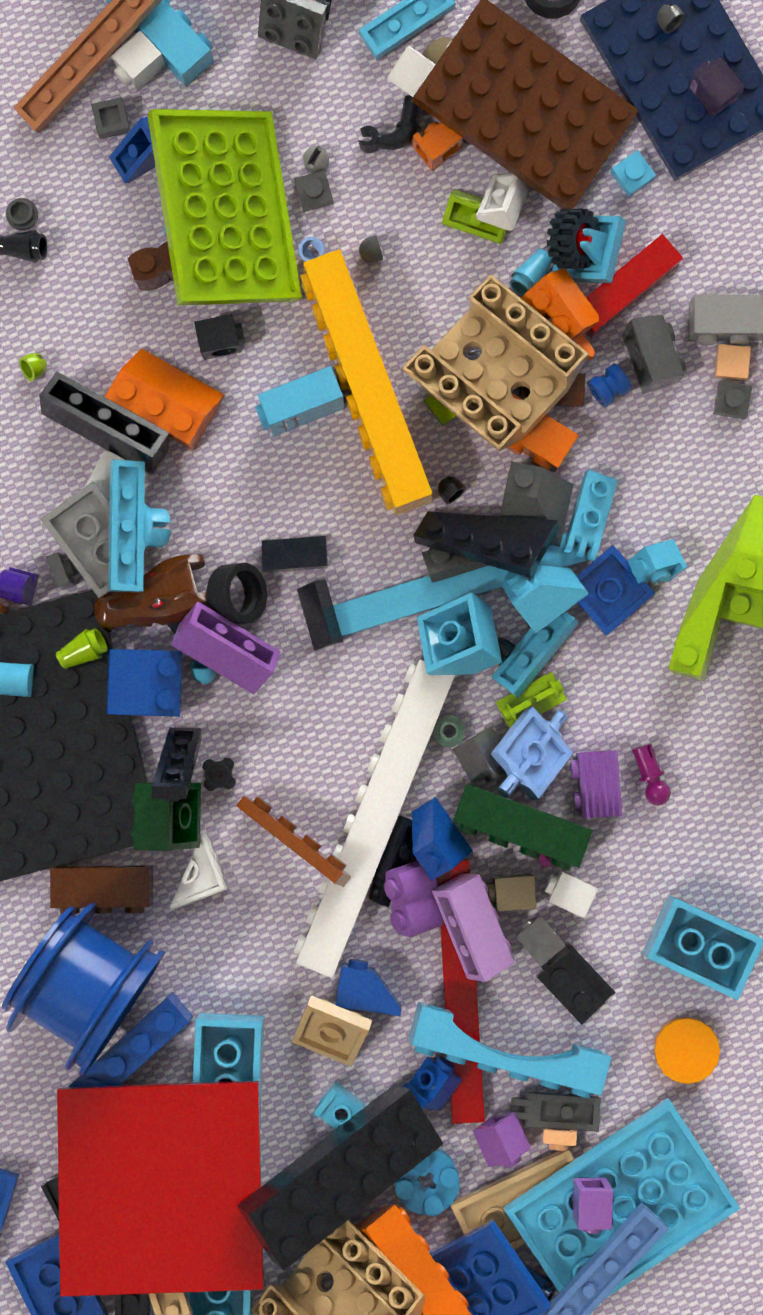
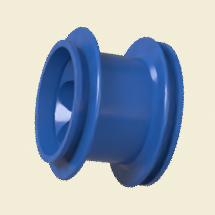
[1,902,165,1077]

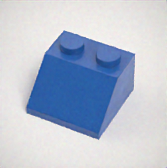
[106,649,183,717]

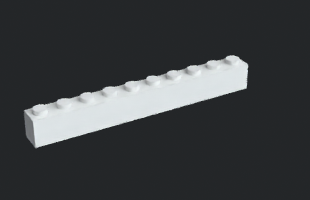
[293,659,455,978]

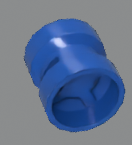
[587,363,632,408]

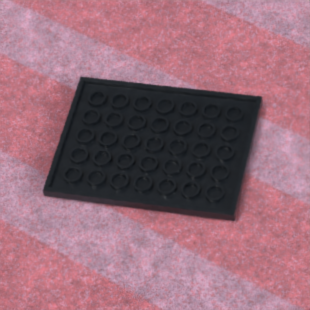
[0,590,148,881]

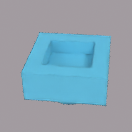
[610,150,656,197]

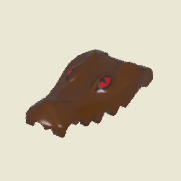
[94,554,209,632]

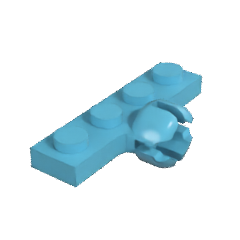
[108,459,171,592]

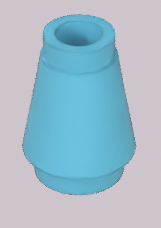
[510,249,552,296]

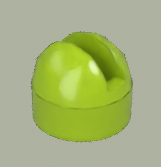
[19,353,47,381]

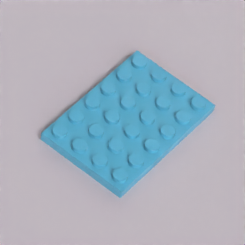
[504,1098,741,1298]

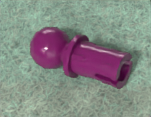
[632,744,671,806]

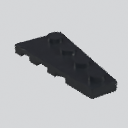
[413,511,559,578]

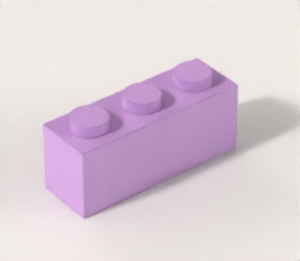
[432,873,515,982]

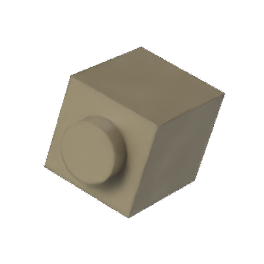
[488,873,537,911]

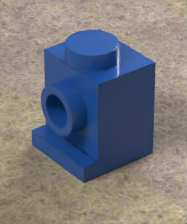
[403,1056,462,1111]

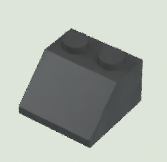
[622,315,686,394]

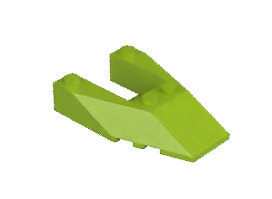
[668,495,763,681]

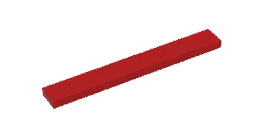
[437,859,485,1124]

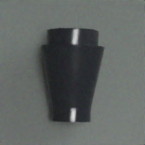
[0,230,47,263]

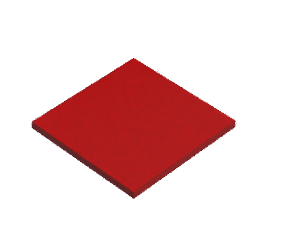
[57,1081,264,1297]

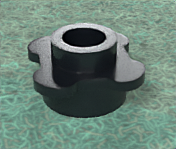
[202,758,236,791]

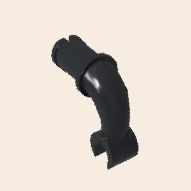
[358,95,421,153]

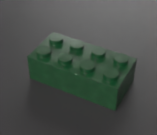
[453,783,593,871]

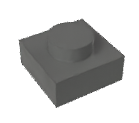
[91,97,130,139]
[294,170,334,213]
[713,381,752,420]
[46,552,76,590]

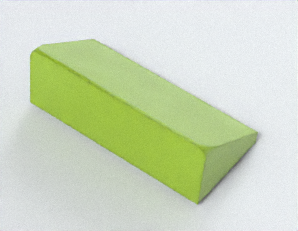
[441,189,506,244]

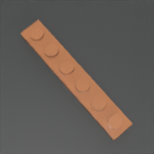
[13,0,162,133]

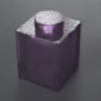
[689,56,744,118]

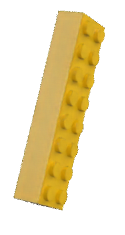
[300,249,433,516]

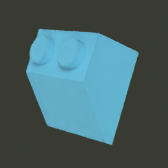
[500,565,589,634]
[417,592,502,675]

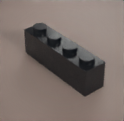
[39,371,169,475]

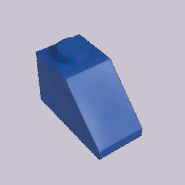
[109,117,155,183]
[412,797,473,881]
[336,959,402,1016]

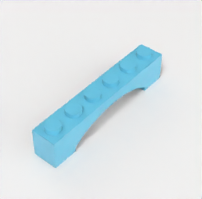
[408,1001,612,1098]

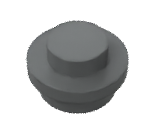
[6,198,38,231]

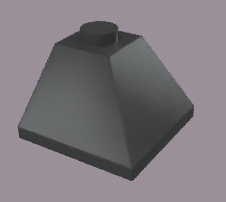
[500,461,574,547]

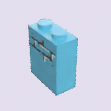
[255,366,345,437]

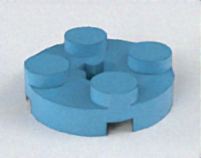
[395,1148,460,1216]

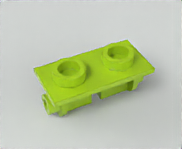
[495,672,567,729]

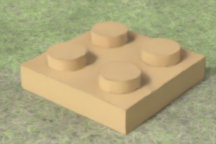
[291,995,372,1067]

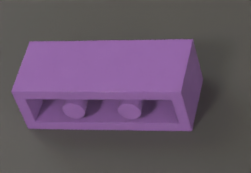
[171,601,281,694]

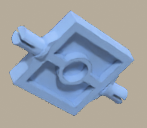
[491,707,573,800]

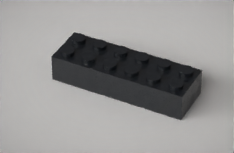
[237,1083,443,1271]

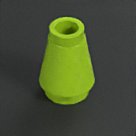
[56,628,108,669]

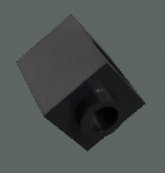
[194,314,245,360]

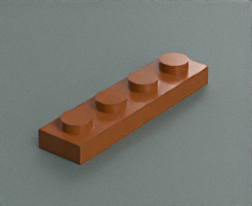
[236,796,352,887]

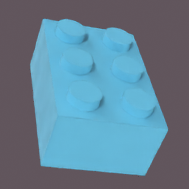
[642,894,763,1000]

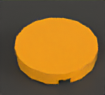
[654,1017,720,1084]

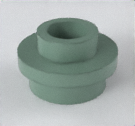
[433,715,465,747]

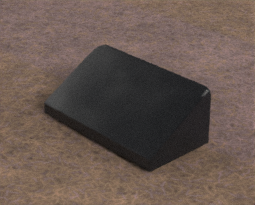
[262,536,328,573]
[297,580,343,651]

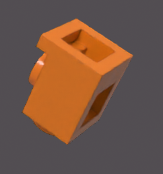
[412,121,463,171]

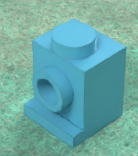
[628,539,688,584]
[313,1081,366,1130]

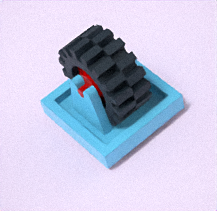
[546,209,626,284]

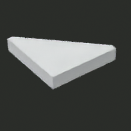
[170,833,228,911]

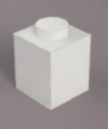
[112,31,166,91]
[544,869,598,919]

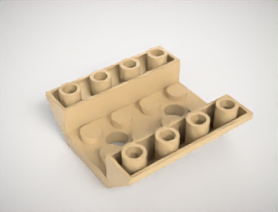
[402,274,589,452]
[251,1220,426,1315]

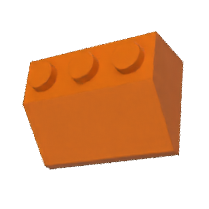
[105,348,225,451]

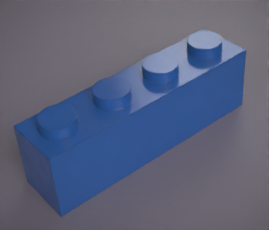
[68,992,193,1087]

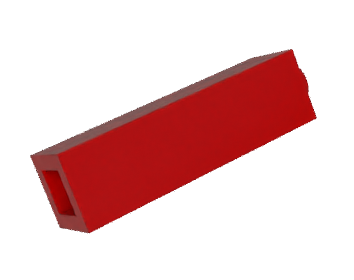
[586,233,683,339]

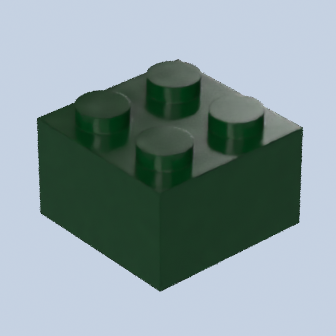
[131,782,201,851]

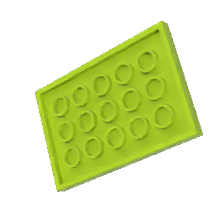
[147,109,302,306]

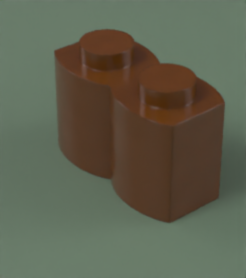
[127,241,174,291]

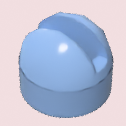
[299,237,326,261]

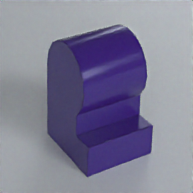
[0,567,39,606]

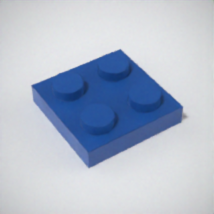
[576,545,655,636]

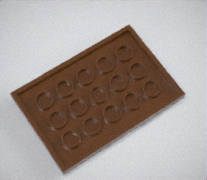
[412,0,638,209]

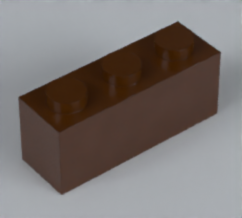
[50,865,153,914]

